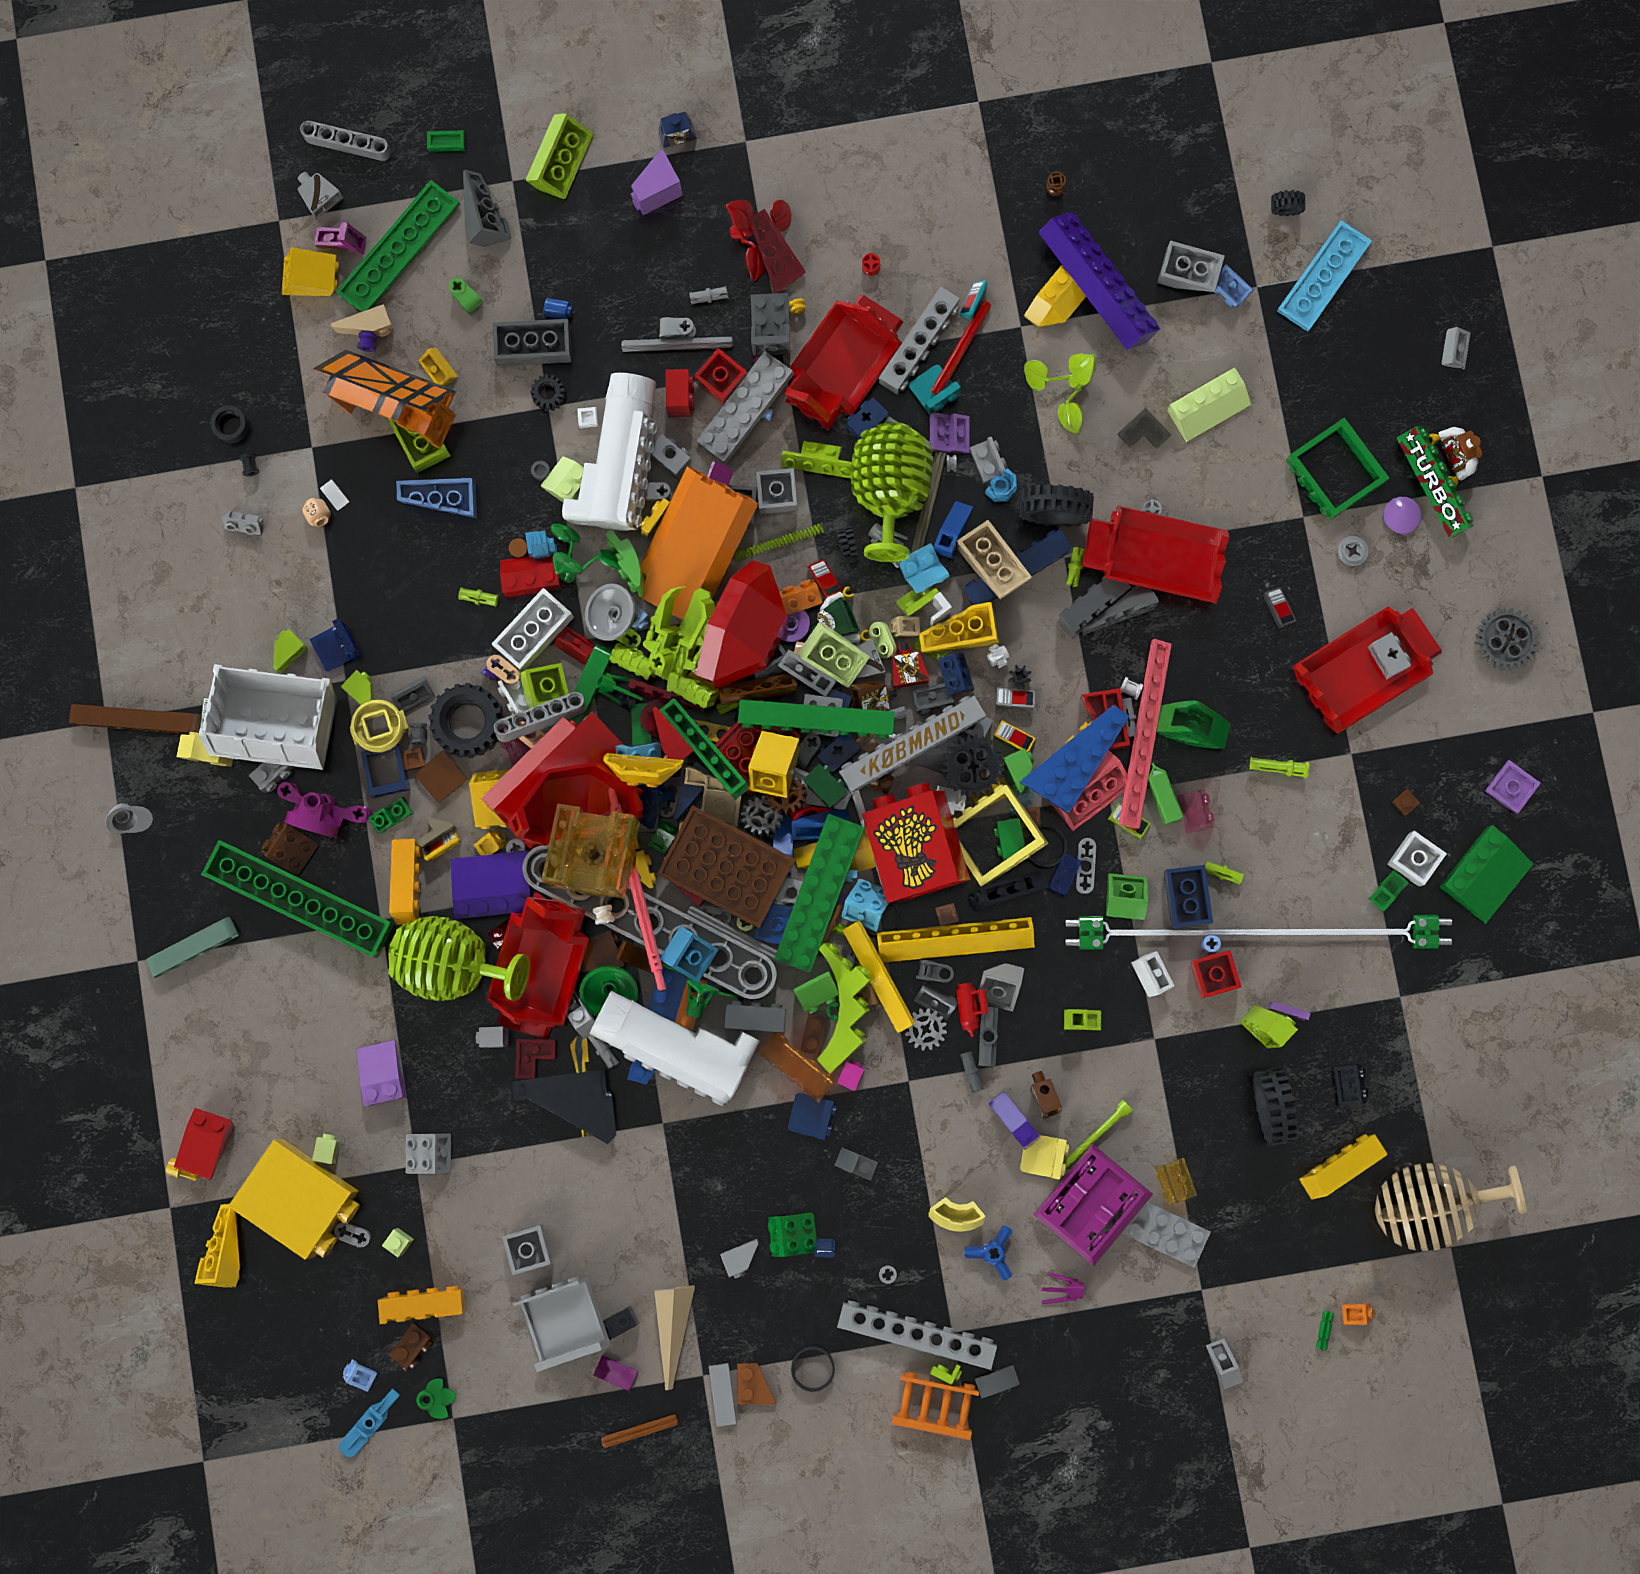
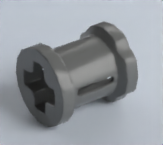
[410,723,427,744]

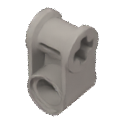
[659,317,696,339]
[644,482,673,504]

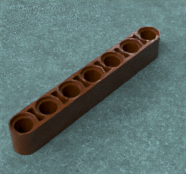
[69,704,201,734]

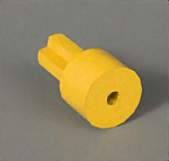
[166,1157,200,1181]

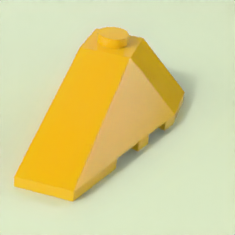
[919,602,1000,653]
[793,828,876,872]

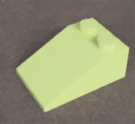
[798,621,870,688]

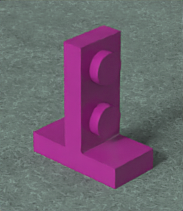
[313,222,366,255]

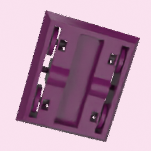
[1033,1144,1153,1266]

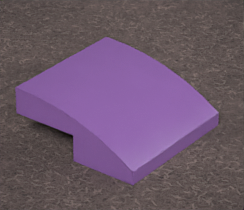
[930,412,969,454]

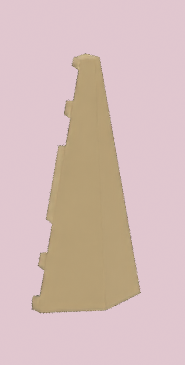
[654,1285,695,1390]

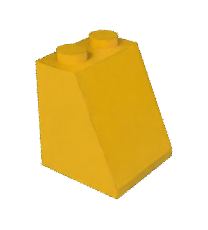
[282,247,338,296]
[749,731,800,798]
[469,769,510,829]

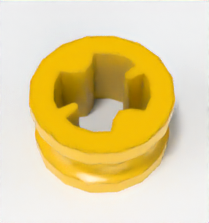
[789,298,807,314]

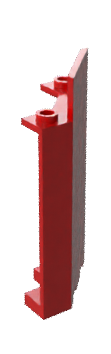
[1082,505,1229,603]
[1293,606,1442,734]
[481,712,624,850]

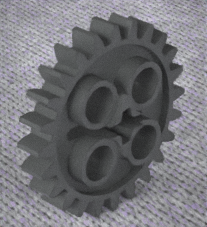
[1475,608,1540,670]

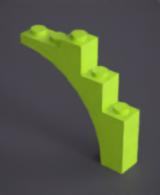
[817,943,873,1074]

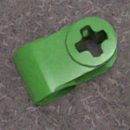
[449,278,484,315]

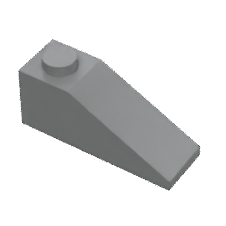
[778,649,836,697]

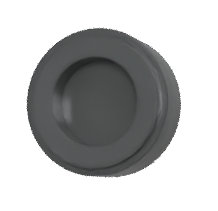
[531,461,550,481]

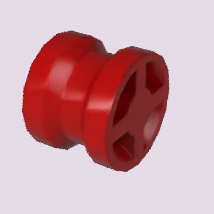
[862,253,880,276]

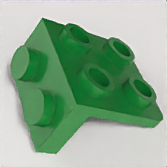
[768,1213,816,1257]

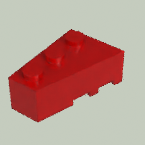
[1080,688,1130,751]

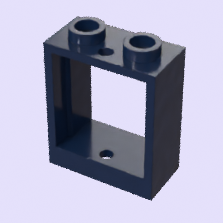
[361,744,411,799]

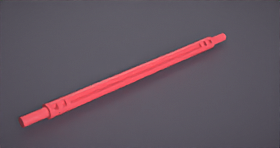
[608,788,666,991]

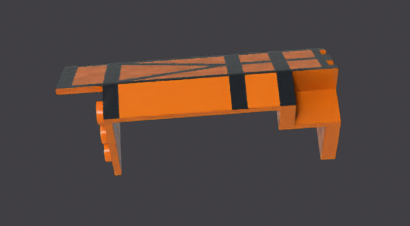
[313,350,456,448]

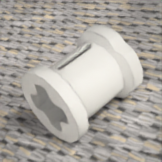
[1120,677,1143,700]

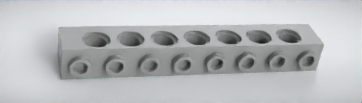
[837,1300,997,1370]

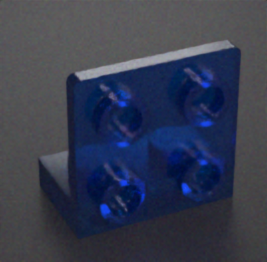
[310,618,361,672]

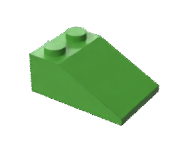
[793,971,839,1014]

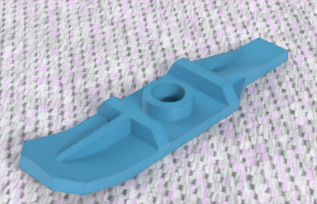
[339,1389,400,1457]

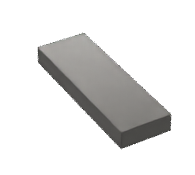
[709,1363,736,1427]

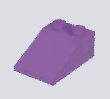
[357,1040,407,1106]

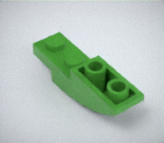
[605,530,644,598]

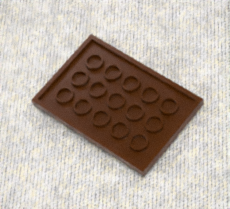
[657,805,795,928]

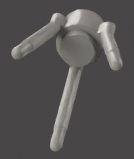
[868,523,908,568]

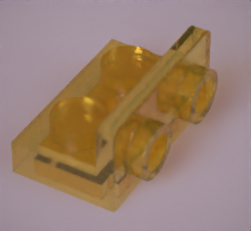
[1155,1158,1197,1204]

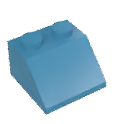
[660,926,719,982]

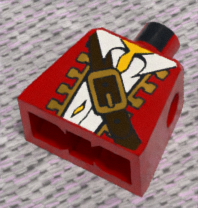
[893,642,929,689]

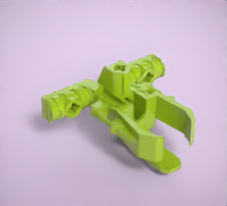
[609,586,718,709]

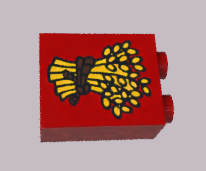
[862,783,970,903]

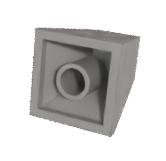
[977,963,1024,1011]

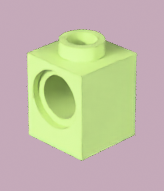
[312,1134,340,1164]

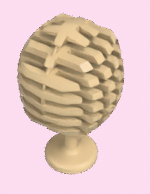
[1375,1163,1527,1251]

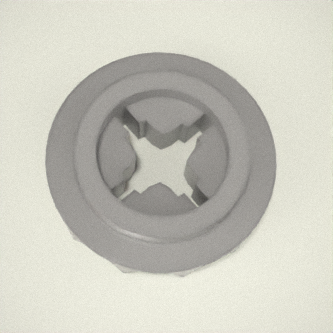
[1337,536,1368,567]

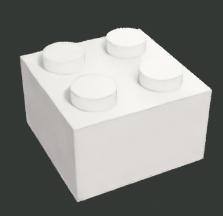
[1387,831,1447,887]

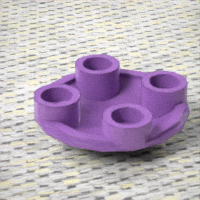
[1383,497,1421,535]

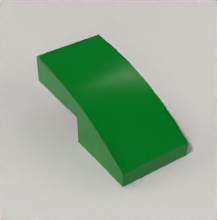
[1369,869,1409,912]

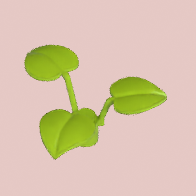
[1024,353,1095,434]

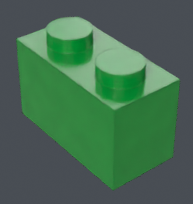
[993,818,1025,861]

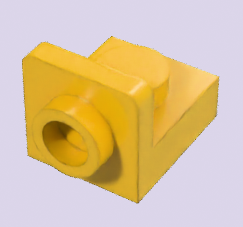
[474,829,508,855]

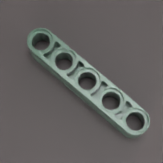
[145,917,239,978]

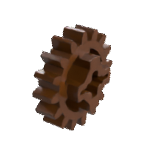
[765,775,808,815]

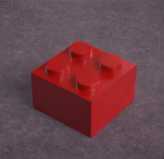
[694,348,747,405]
[666,369,695,417]
[1190,950,1242,999]

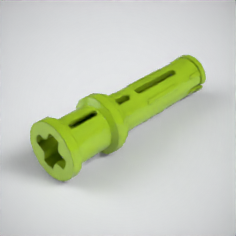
[1249,757,1310,779]

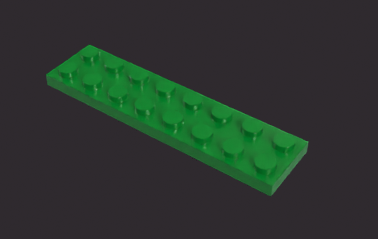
[336,180,460,312]
[774,814,865,973]

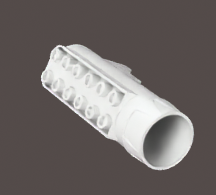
[562,373,657,531]
[589,991,760,1106]

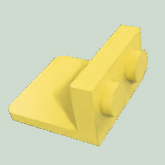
[1020,1135,1069,1179]

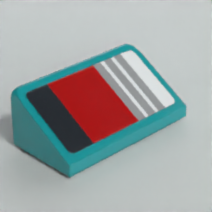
[959,281,988,321]

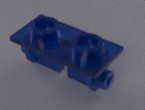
[1049,853,1082,896]

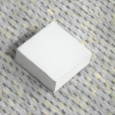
[577,407,598,428]

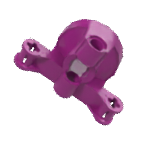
[277,782,371,838]

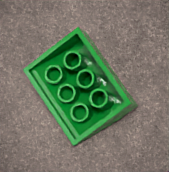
[1439,825,1533,924]

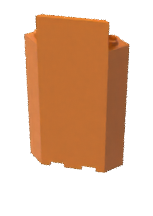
[638,467,758,620]

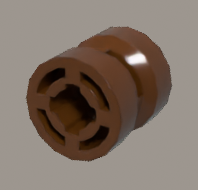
[1046,171,1066,196]
[870,775,894,795]

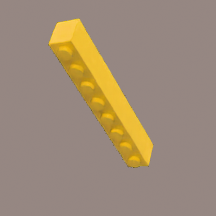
[877,917,1034,963]

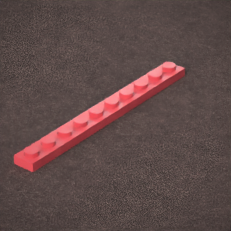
[1119,639,1172,829]

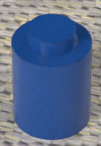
[543,298,572,319]

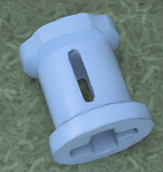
[1201,935,1221,953]

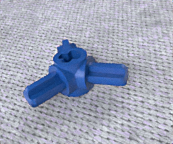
[964,1225,1012,1281]

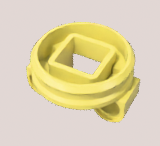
[350,700,410,752]

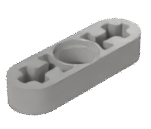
[1076,838,1096,894]

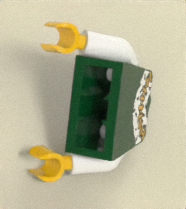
[812,587,871,643]

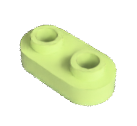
[869,622,897,658]

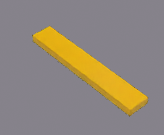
[843,921,916,1033]

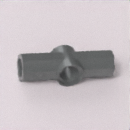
[978,1007,998,1067]

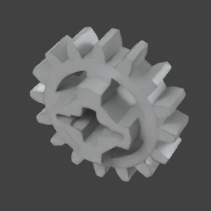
[741,796,783,838]
[905,1008,947,1051]

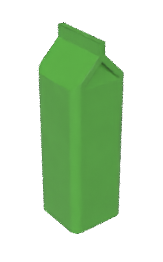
[1147,763,1184,825]

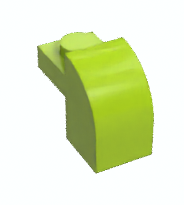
[1064,1009,1101,1030]

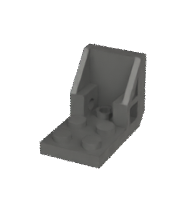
[751,293,790,356]

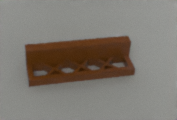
[718,674,798,706]

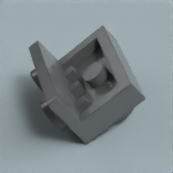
[912,683,955,715]

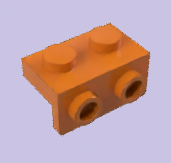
[780,579,823,615]

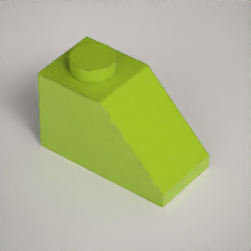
[273,629,308,674]
[341,670,374,705]

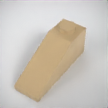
[331,304,394,337]

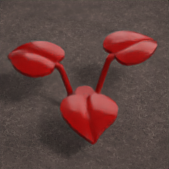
[726,200,792,281]

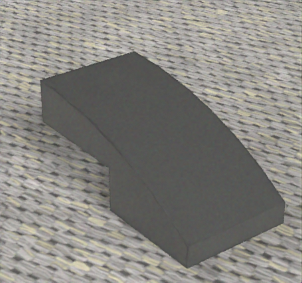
[975,1365,1020,1399]

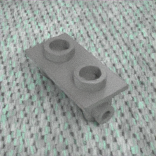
[221,511,264,535]

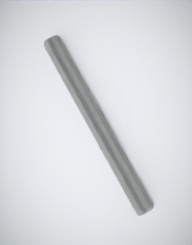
[622,337,733,352]
[687,906,789,967]

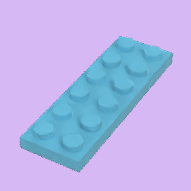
[1277,220,1372,332]

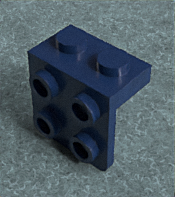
[788,1093,837,1140]

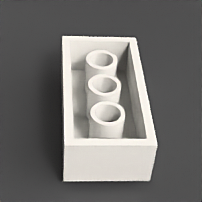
[492,588,574,672]

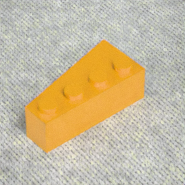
[389,839,421,925]
[378,1286,466,1324]

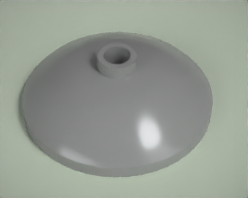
[585,584,635,641]

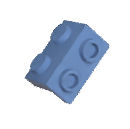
[1215,265,1254,307]

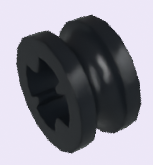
[619,690,637,709]

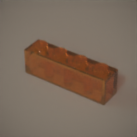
[759,1033,835,1103]

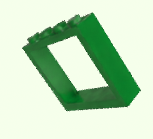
[1286,417,1389,521]

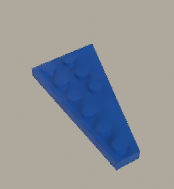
[1019,705,1129,813]
[627,968,716,1085]

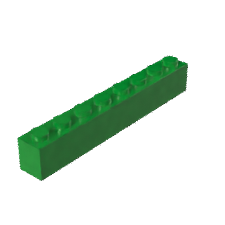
[738,700,895,738]

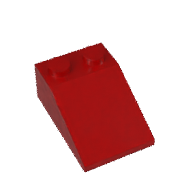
[652,706,693,760]
[174,1108,235,1180]

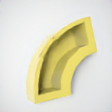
[177,732,233,767]
[929,1197,986,1232]

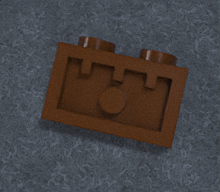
[389,1322,433,1371]

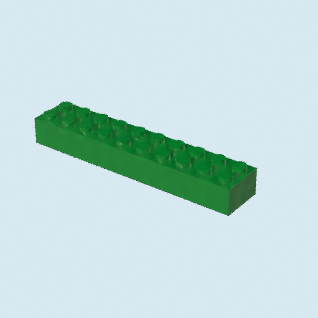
[201,840,395,959]

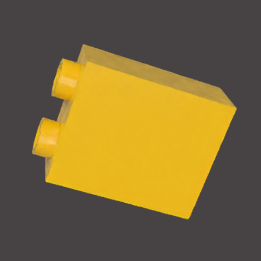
[228,1139,360,1260]

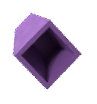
[630,150,682,215]

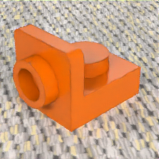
[1342,1302,1374,1325]

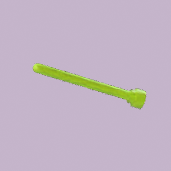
[1063,1100,1133,1170]

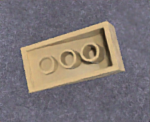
[957,520,1032,600]

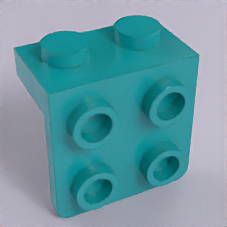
[909,365,961,415]

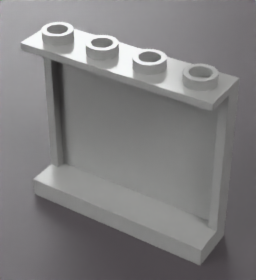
[513,1276,611,1372]

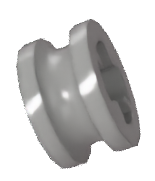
[946,455,957,472]
[879,1266,897,1284]

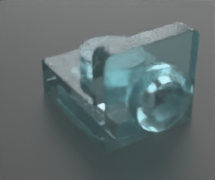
[1008,791,1035,818]

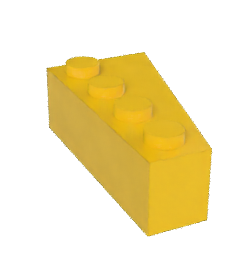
[1299,1134,1388,1199]

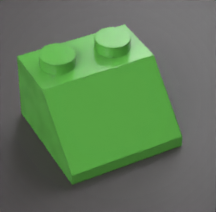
[1002,748,1034,798]
[1106,874,1148,920]

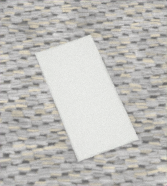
[320,479,349,511]

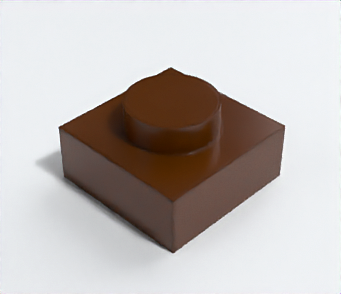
[1392,789,1420,816]

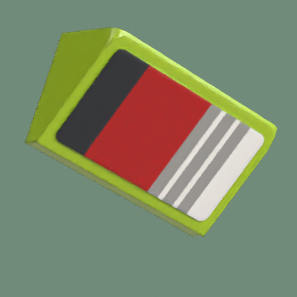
[1108,803,1151,839]

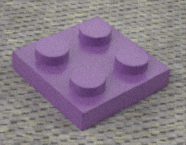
[1485,760,1540,814]

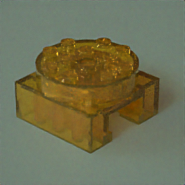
[542,804,640,899]

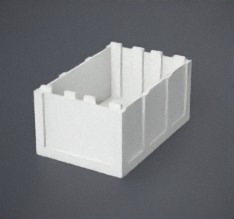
[198,664,337,770]

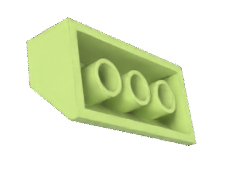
[1167,367,1251,443]

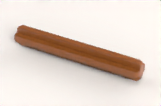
[601,1414,678,1448]

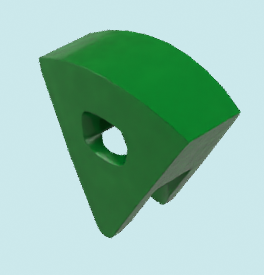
[1156,700,1231,749]

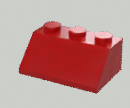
[500,554,562,598]

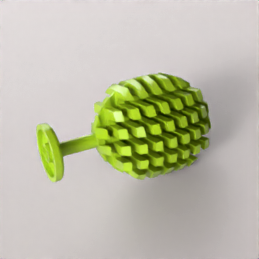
[851,422,933,562]
[388,916,530,1001]

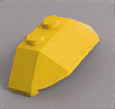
[1024,265,1086,328]
[604,753,684,787]

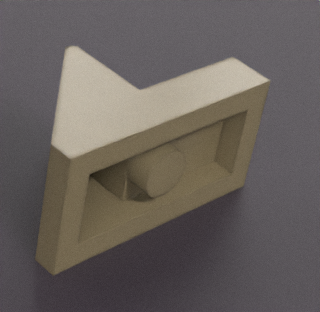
[417,817,456,849]

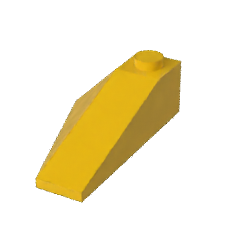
[195,1204,240,1287]

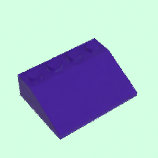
[450,850,533,919]

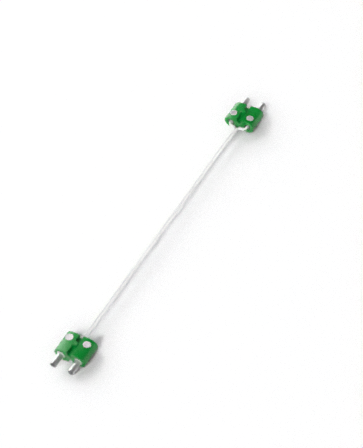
[1065,915,1452,950]

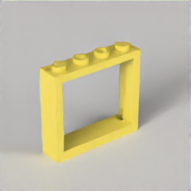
[953,785,1048,887]

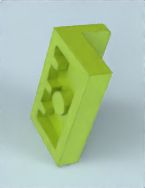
[896,586,939,616]

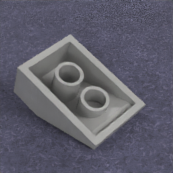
[1157,241,1224,292]

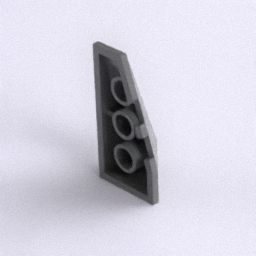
[463,170,512,247]
[1082,585,1159,635]

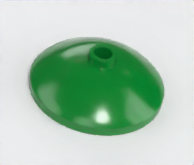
[580,965,638,1017]

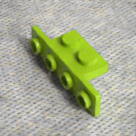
[781,441,854,478]

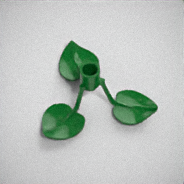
[551,524,620,583]
[662,964,744,1018]

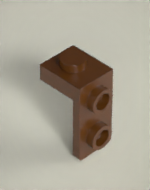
[616,941,661,974]

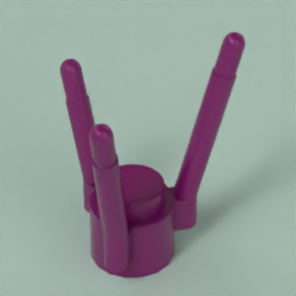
[1041,1272,1084,1305]

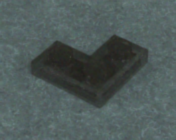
[1117,408,1171,449]

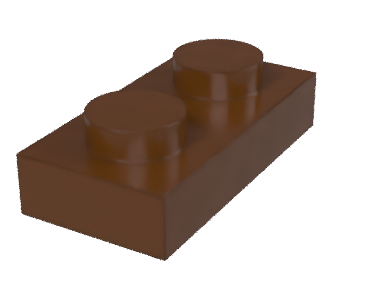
[800,1013,827,1056]

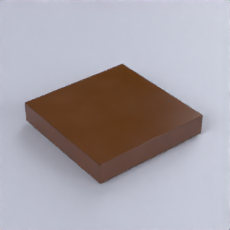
[414,750,468,804]

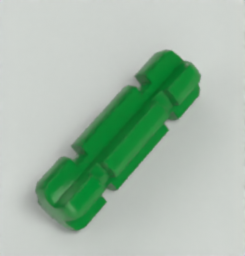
[1316,1310,1334,1350]

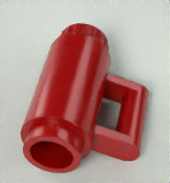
[956,983,989,1037]

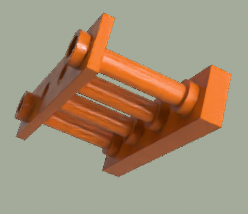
[892,1372,979,1440]

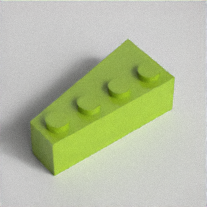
[1239,1005,1298,1048]

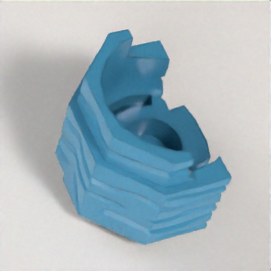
[985,468,1017,502]
[525,530,557,559]

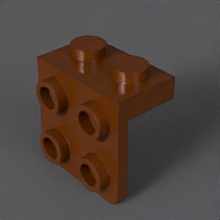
[261,820,318,875]

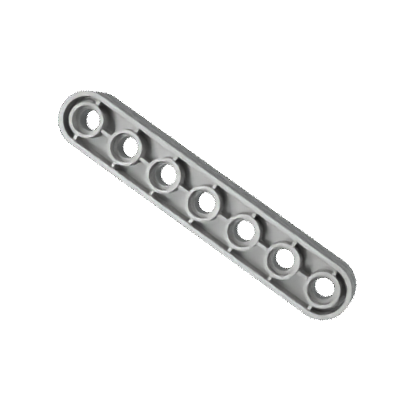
[523,845,778,1000]

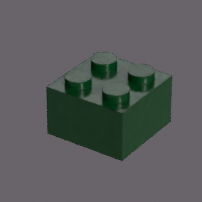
[803,763,848,811]

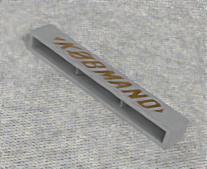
[839,696,986,794]

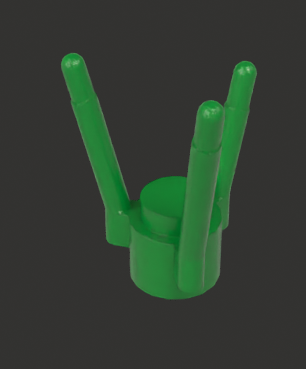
[596,673,643,706]

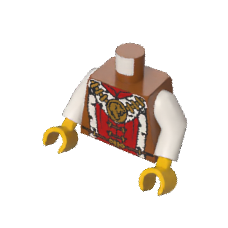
[1429,427,1482,486]

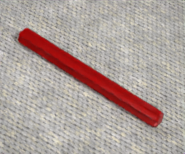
[931,300,991,396]

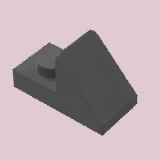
[834,1147,878,1181]

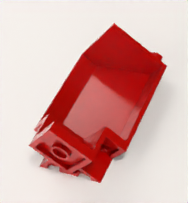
[784,294,904,430]
[486,892,589,1040]

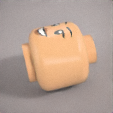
[302,498,331,527]

